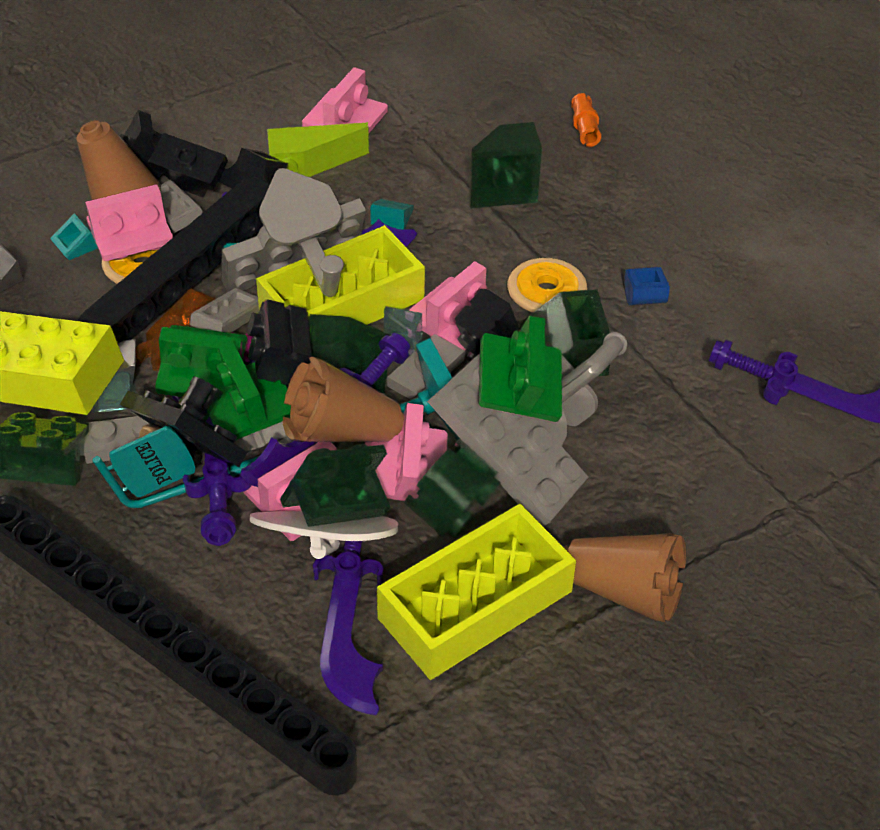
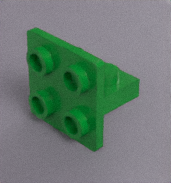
[479,315,562,422]
[155,325,247,397]
[206,340,291,440]

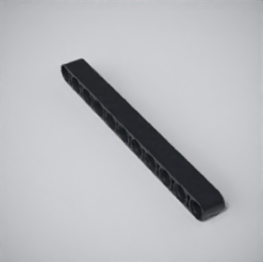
[0,495,357,796]

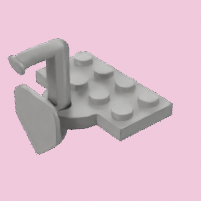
[222,168,366,297]
[427,332,628,527]

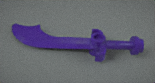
[240,333,411,487]
[708,339,880,423]
[172,396,252,546]
[313,500,383,715]

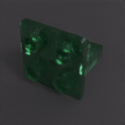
[0,412,89,486]
[280,444,391,527]

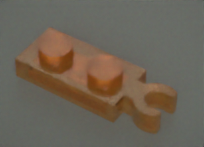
[136,289,215,371]

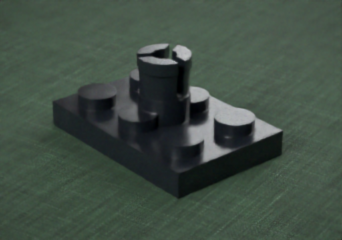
[119,376,248,467]

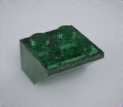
[520,289,610,376]

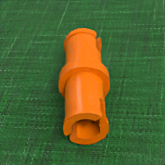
[571,93,601,147]

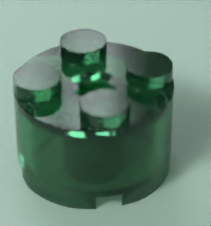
[404,439,501,538]

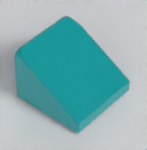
[370,199,414,230]
[50,213,98,260]

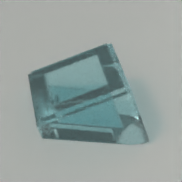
[384,306,422,356]
[90,372,132,413]

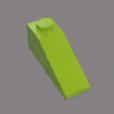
[267,122,369,177]

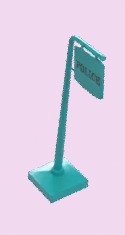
[92,338,466,508]

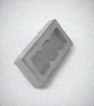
[160,180,203,233]
[190,288,259,333]
[387,334,465,400]

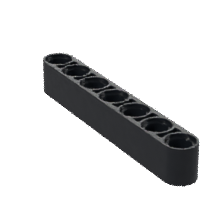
[78,175,270,343]

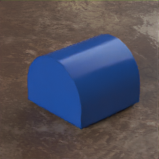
[625,267,670,305]

